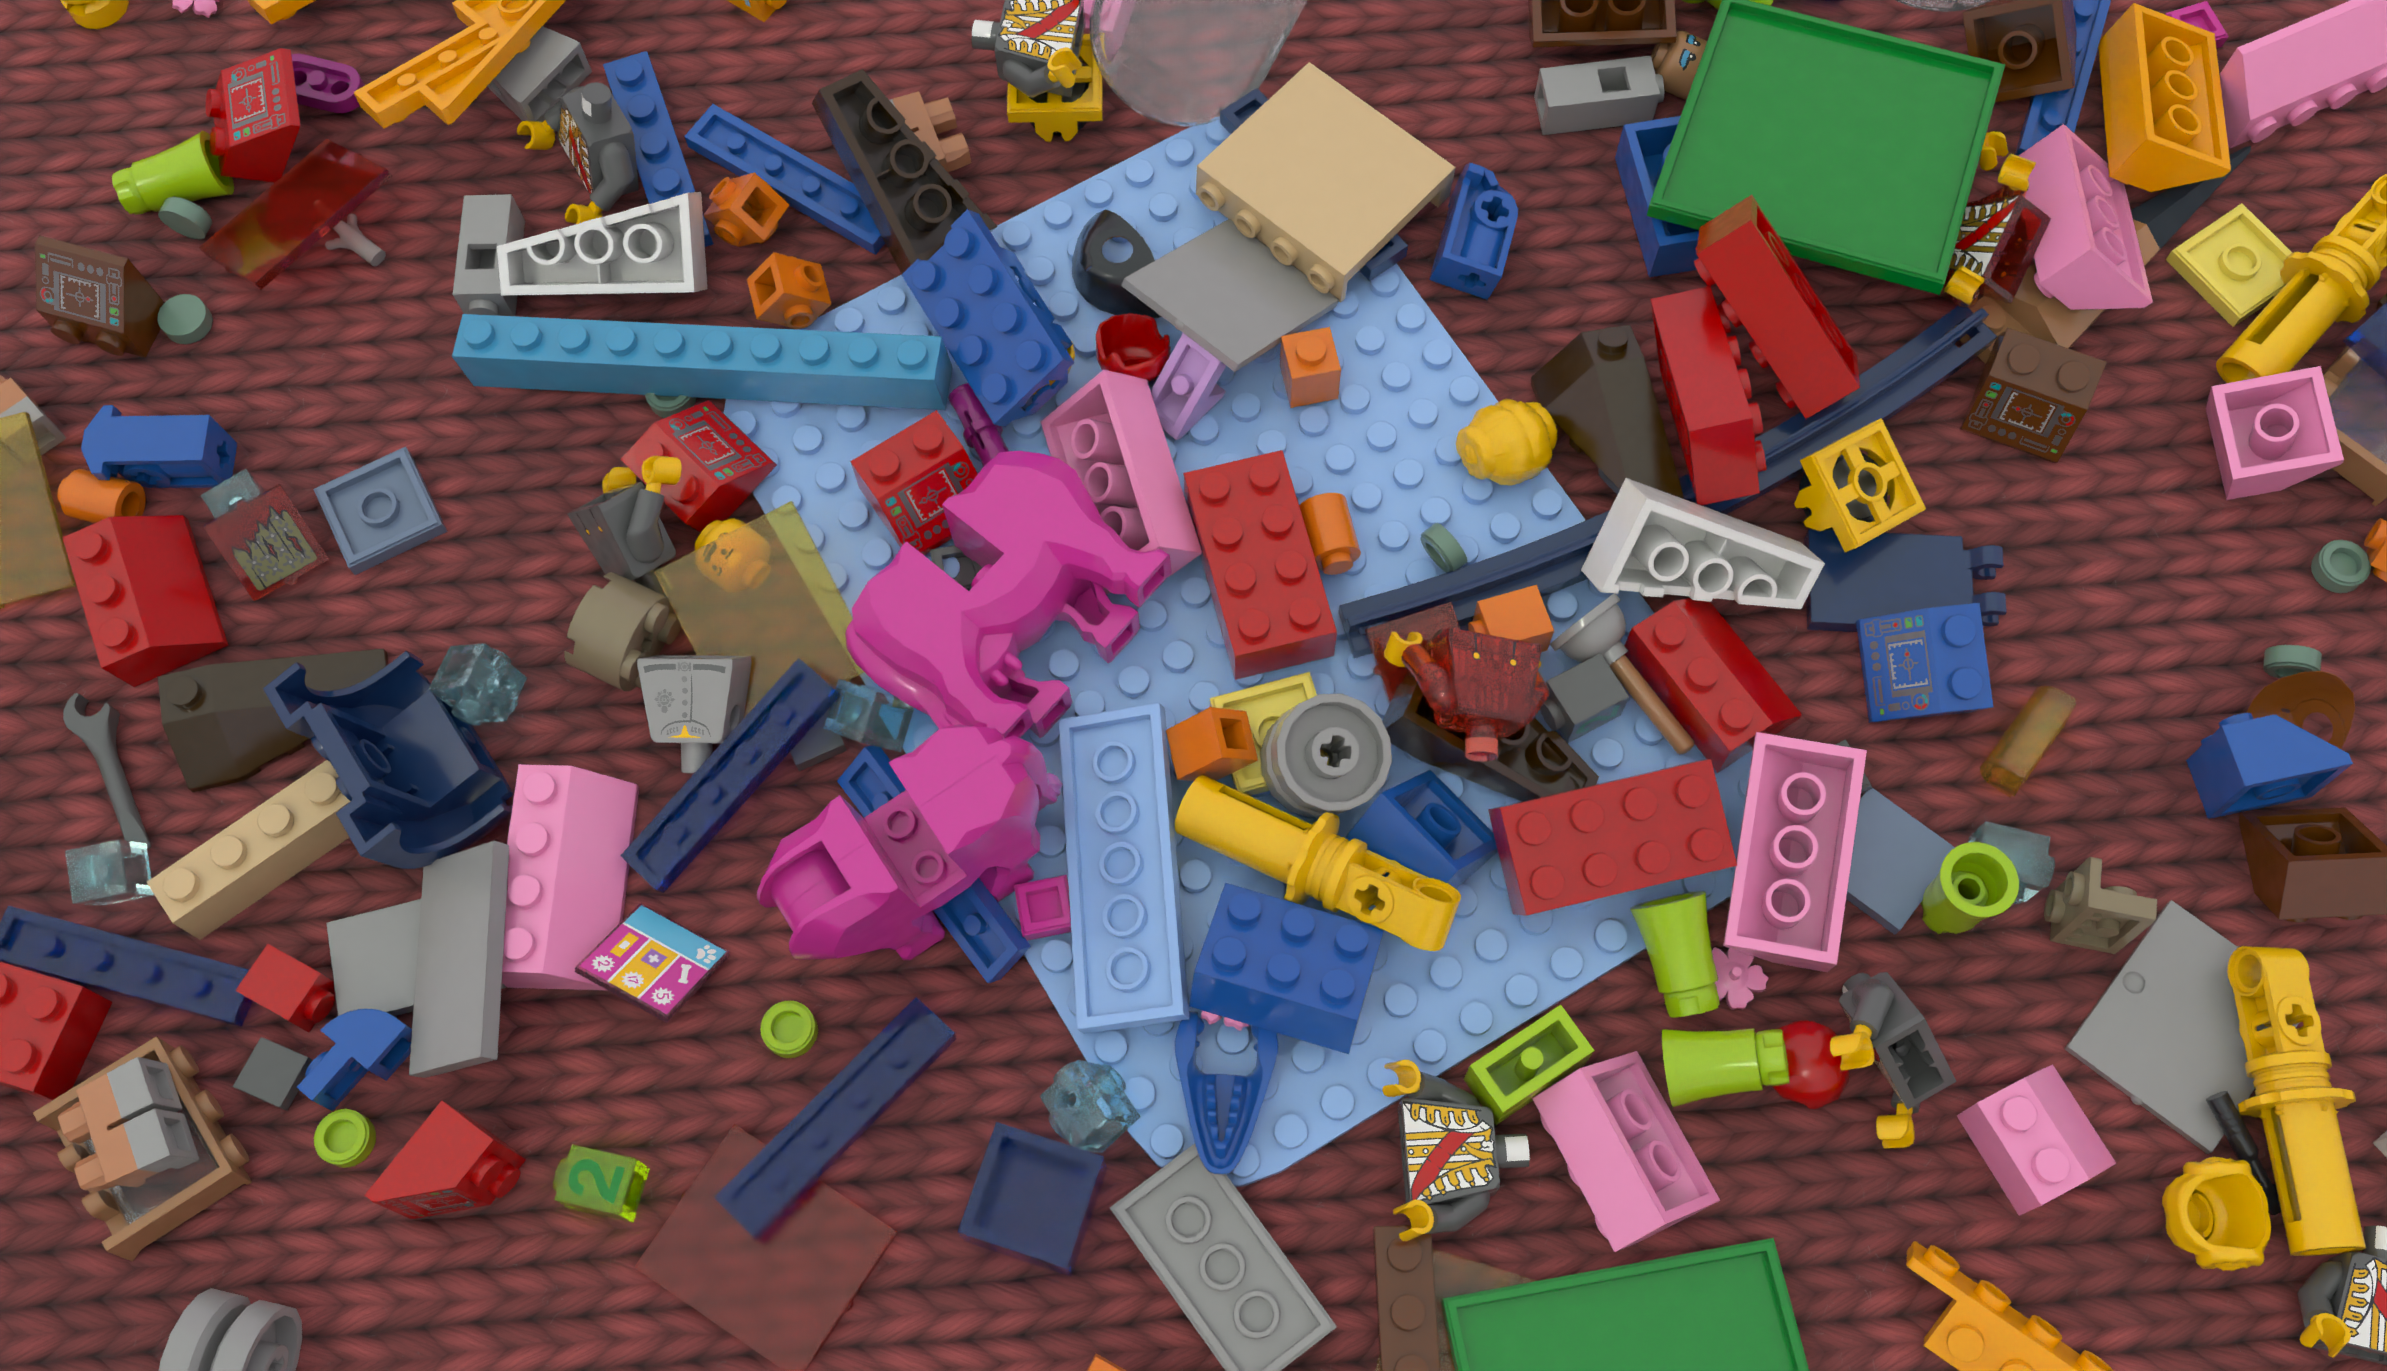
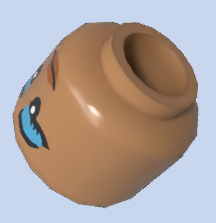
[1651,31,1707,100]

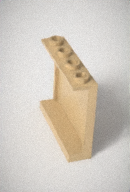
[1196,62,1456,303]

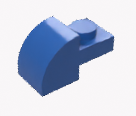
[296,1009,412,1111]

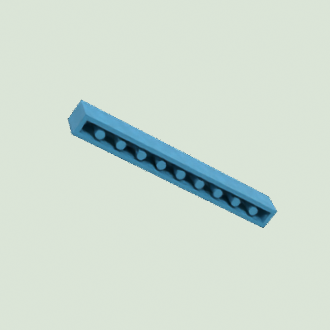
[452,314,953,410]

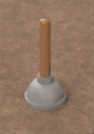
[1550,594,1694,755]

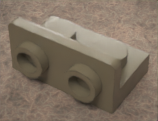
[2044,857,2157,954]

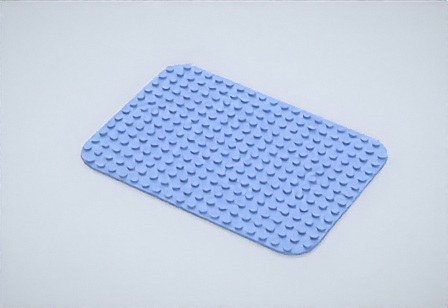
[724,117,1753,1187]

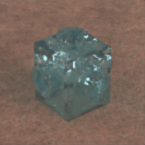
[429,643,527,725]
[1039,1060,1141,1153]

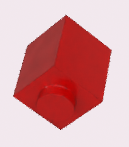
[235,944,335,1033]

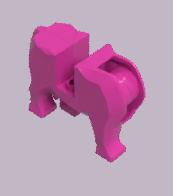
[845,451,1172,738]
[757,725,1063,961]

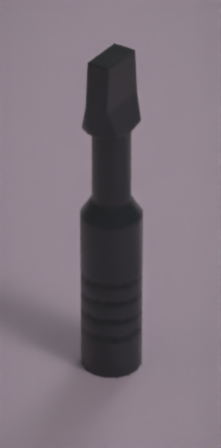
[2206,1091,2281,1215]

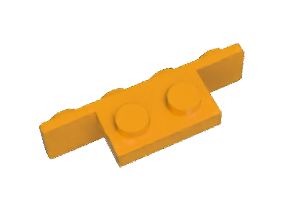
[1906,1241,2113,1371]

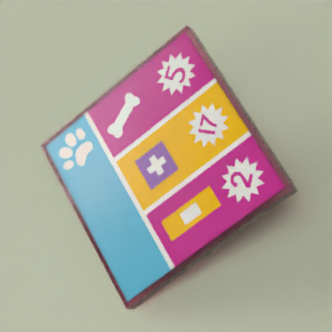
[575,903,730,1023]

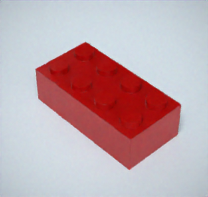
[1694,195,1860,419]
[1650,286,1766,505]
[1183,450,1337,680]
[1488,759,1737,916]
[0,962,113,1101]

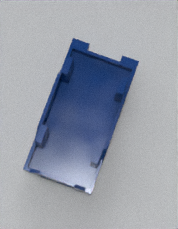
[902,209,1075,427]

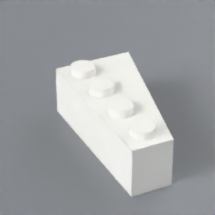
[497,192,707,296]
[1581,478,1825,609]

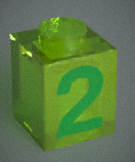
[553,1144,650,1223]

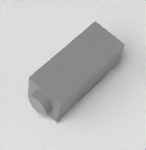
[1534,55,1664,135]
[453,194,525,316]

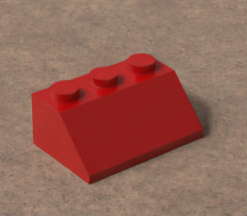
[62,515,228,687]
[1624,598,1802,773]

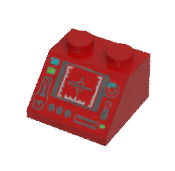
[206,48,300,183]
[620,400,777,532]
[850,410,978,555]
[364,1101,527,1219]

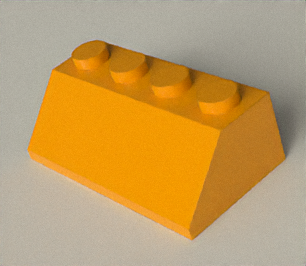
[2098,3,2231,192]

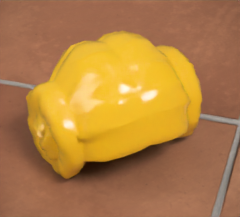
[1456,399,1558,486]
[2162,1157,2271,1271]

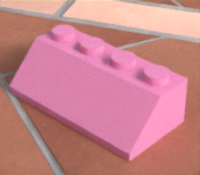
[2220,0,2387,148]
[2019,124,2153,310]
[1040,370,1202,594]
[1723,732,1867,972]
[502,764,639,991]

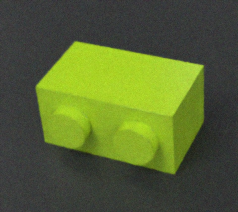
[1464,1005,1595,1125]

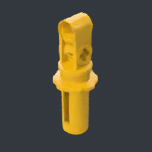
[2216,174,2387,383]
[1175,775,1461,951]
[2227,946,2366,1256]

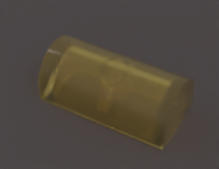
[1980,686,2077,798]

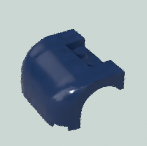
[263,651,514,869]

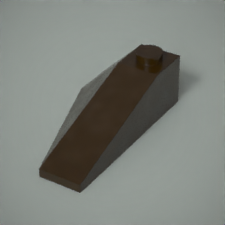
[1531,325,1684,499]
[1382,630,1599,802]
[158,649,389,792]

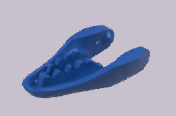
[1175,1011,1278,1175]

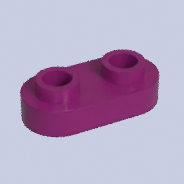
[291,54,365,113]

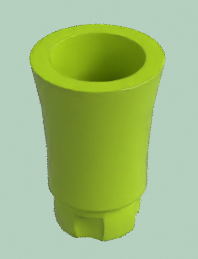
[112,131,234,215]
[1920,842,2019,934]
[1630,891,1720,1018]
[1662,1028,1790,1107]

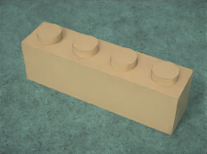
[147,760,350,940]

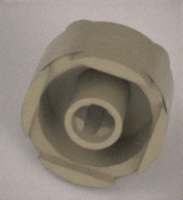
[565,572,682,691]

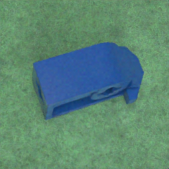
[1429,163,1518,300]
[81,405,237,488]

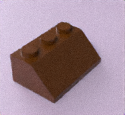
[1528,0,1677,47]

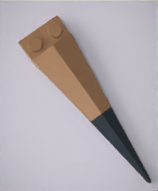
[1950,146,2251,364]

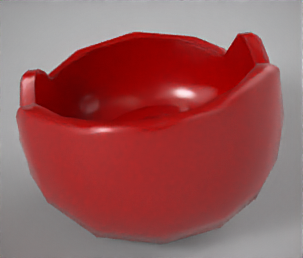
[1095,313,1171,383]
[1772,1020,1850,1109]

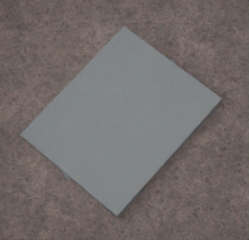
[1122,219,1339,372]
[2064,900,2299,1154]

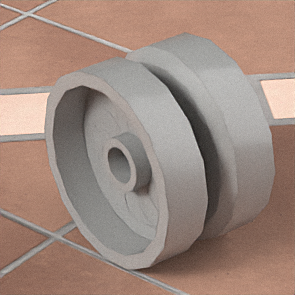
[1260,694,1392,818]
[159,1288,302,1371]

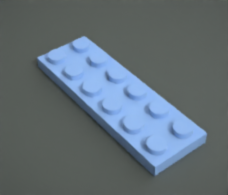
[1059,703,1189,1034]

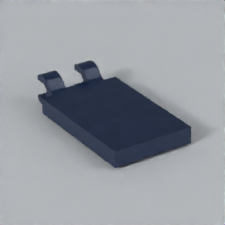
[1804,529,2007,632]

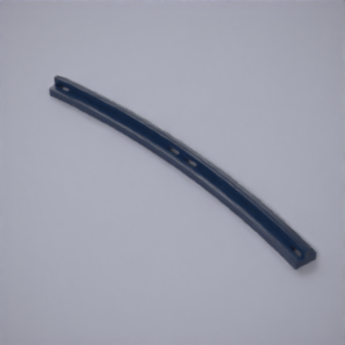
[1338,302,1998,659]

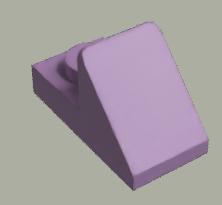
[1151,333,1226,440]

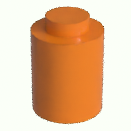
[57,469,146,523]
[1299,493,1361,575]

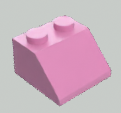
[2206,366,2344,500]
[1957,1064,2116,1216]

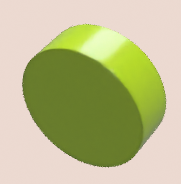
[760,1001,818,1058]
[314,1109,376,1168]

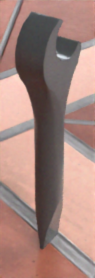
[63,693,152,857]

